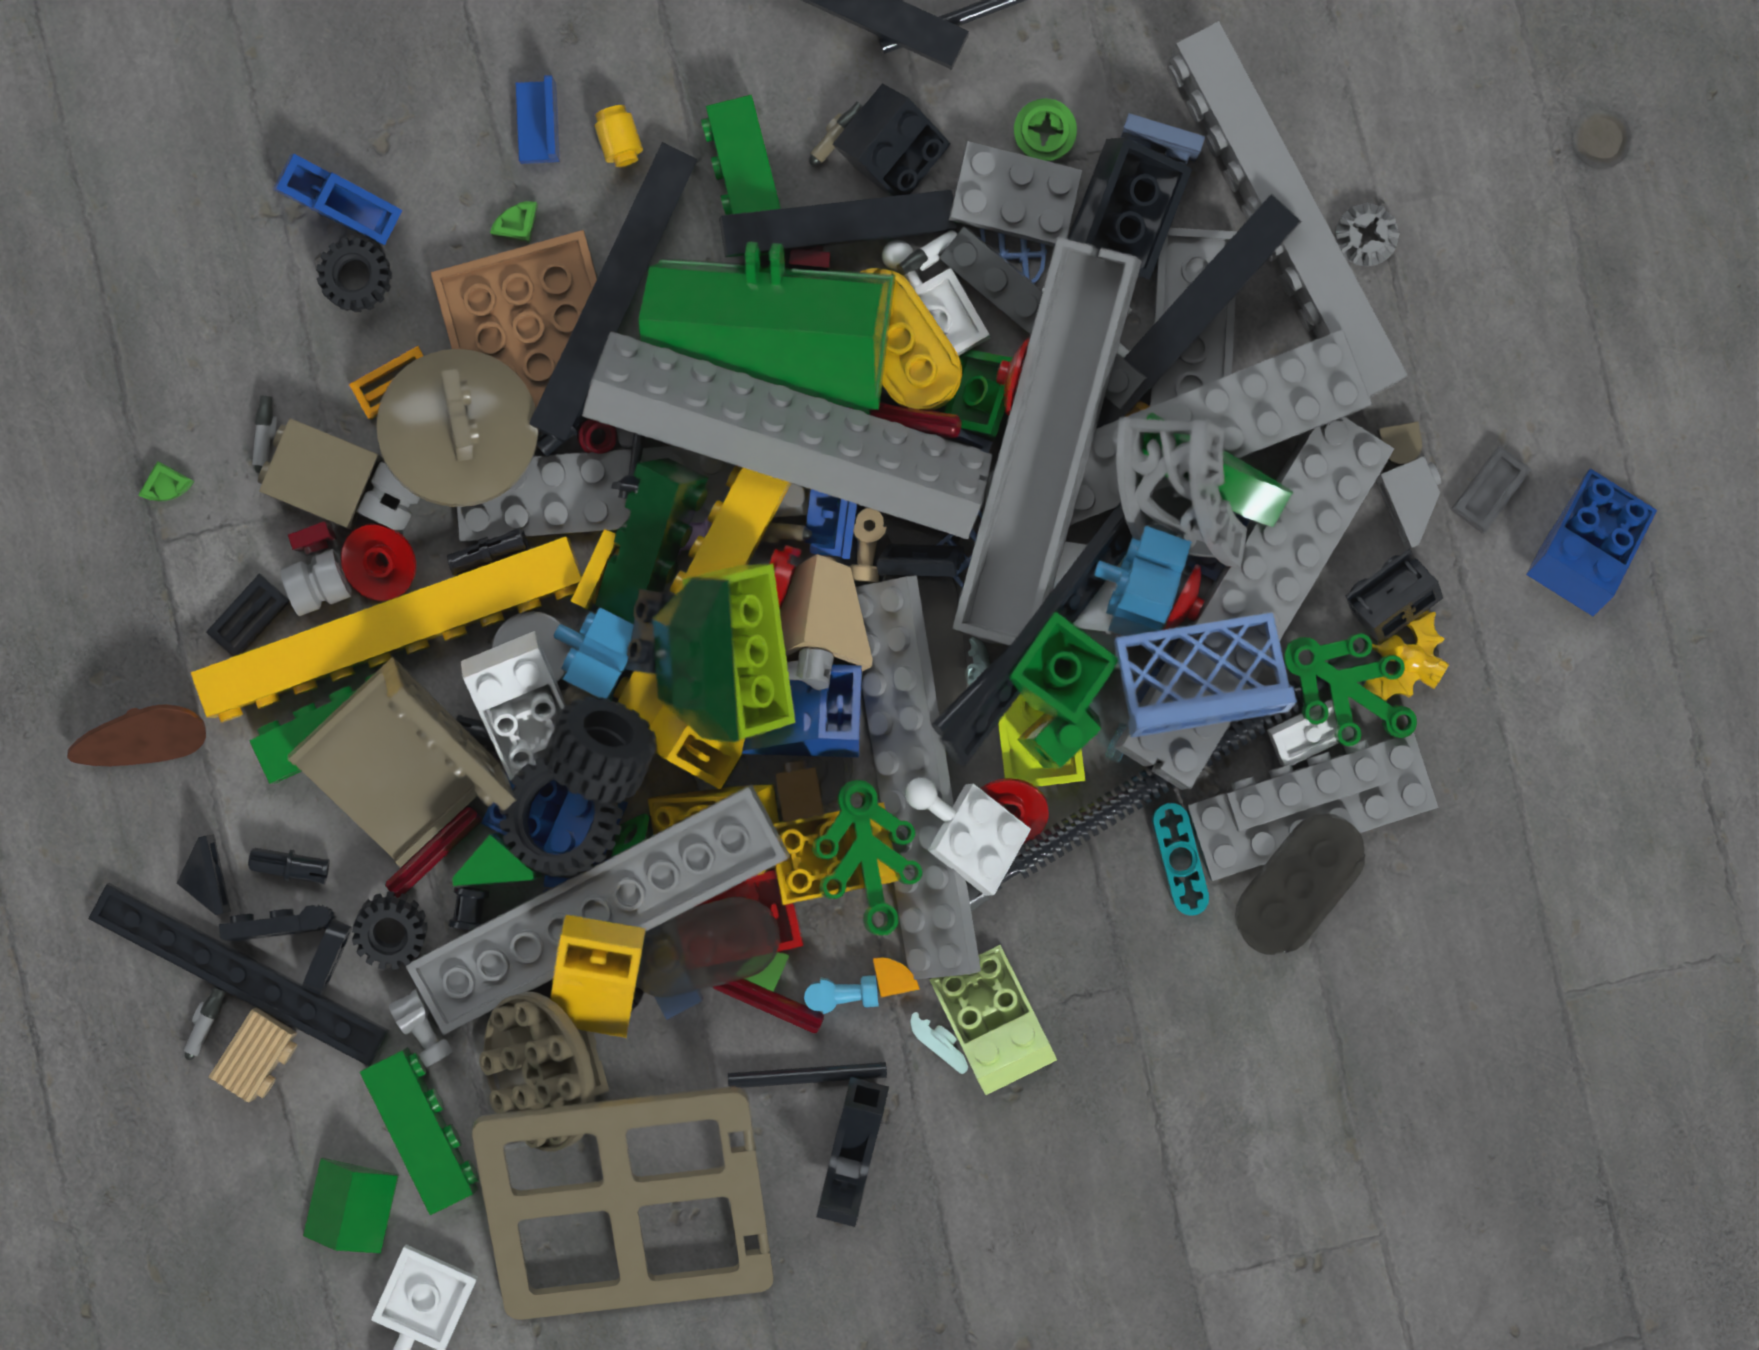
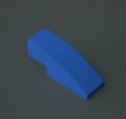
[273,154,403,245]

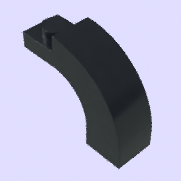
[816,1077,889,1227]

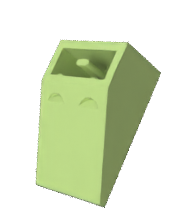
[929,945,1057,1095]

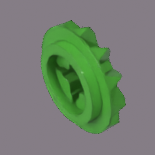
[1014,98,1077,161]

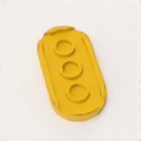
[861,268,962,411]

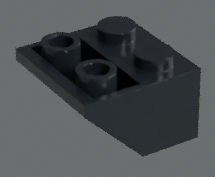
[832,83,951,196]

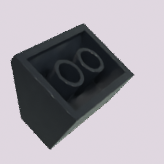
[1068,137,1192,280]

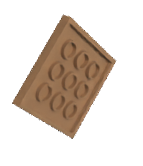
[431,230,597,408]

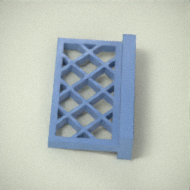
[1114,612,1296,738]

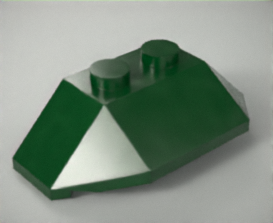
[653,577,739,742]

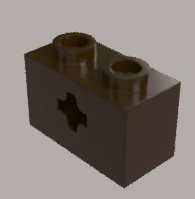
[775,759,825,822]

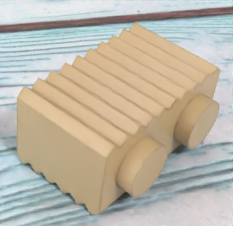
[209,1007,298,1102]

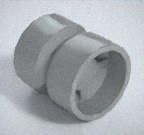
[356,462,420,534]
[280,549,352,617]

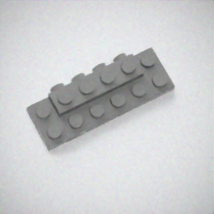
[1186,732,1439,881]

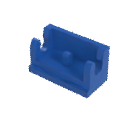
[804,489,857,559]

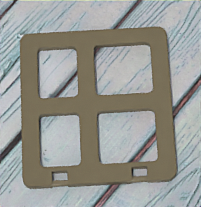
[472,1087,774,1320]

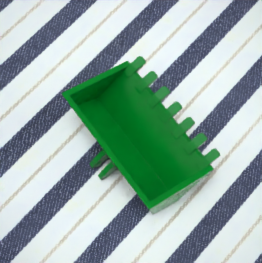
[639,242,895,415]

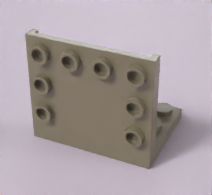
[287,657,516,867]

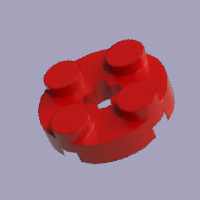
[769,544,802,609]

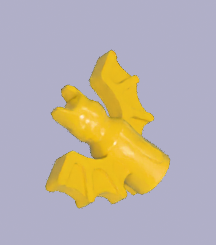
[1363,610,1449,702]

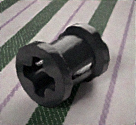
[448,886,489,930]

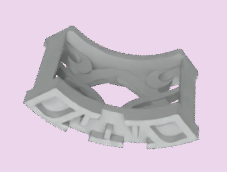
[1113,417,1247,567]

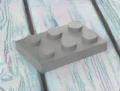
[948,141,1082,247]

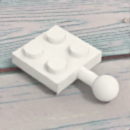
[882,240,990,356]
[905,777,1031,896]
[371,1245,478,1350]

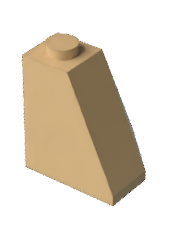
[780,554,873,671]

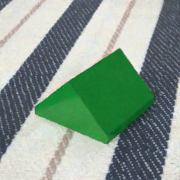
[939,350,1013,442]
[1009,612,1118,725]
[452,832,542,886]
[303,1157,399,1253]

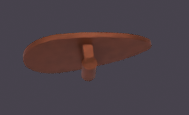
[67,704,206,767]

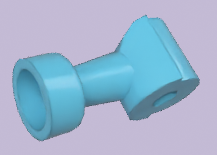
[804,975,879,1014]

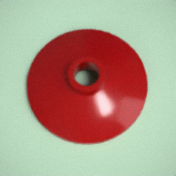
[997,338,1030,416]
[341,523,416,601]
[1163,564,1205,630]
[980,778,1049,844]

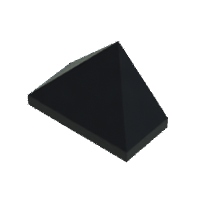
[177,834,231,915]

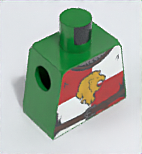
[1017,706,1102,769]

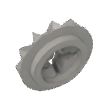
[1335,202,1400,267]

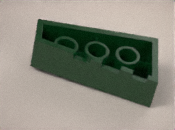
[595,458,709,624]

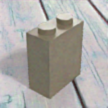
[258,418,383,530]

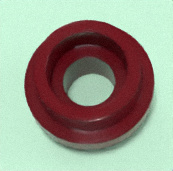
[577,418,617,454]

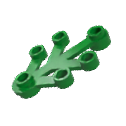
[1283,633,1417,746]
[812,780,922,936]

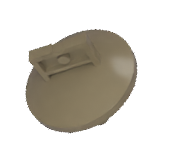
[377,349,538,507]
[479,992,609,1152]

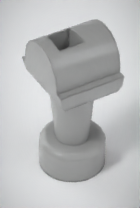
[787,648,834,691]
[389,989,453,1068]

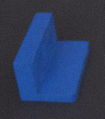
[515,75,560,164]

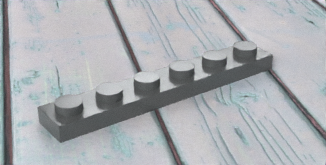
[939,227,1148,409]

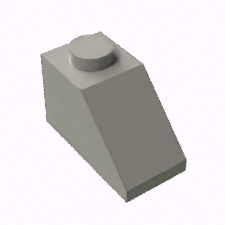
[1376,456,1441,550]

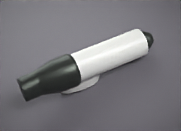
[896,230,959,276]

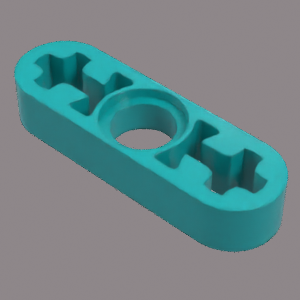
[1152,803,1209,916]

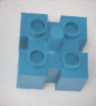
[1094,526,1192,645]
[554,608,634,702]

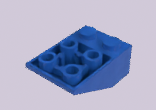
[1526,468,1657,616]
[742,665,862,758]
[481,771,628,872]

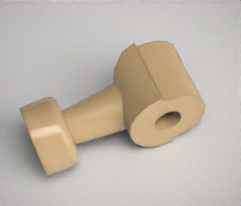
[849,508,887,583]

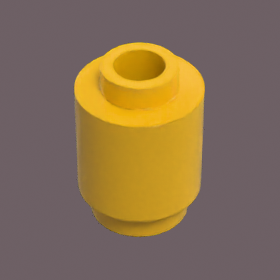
[594,105,643,167]

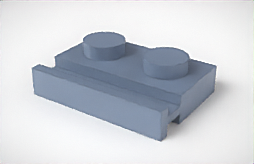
[1120,113,1205,164]

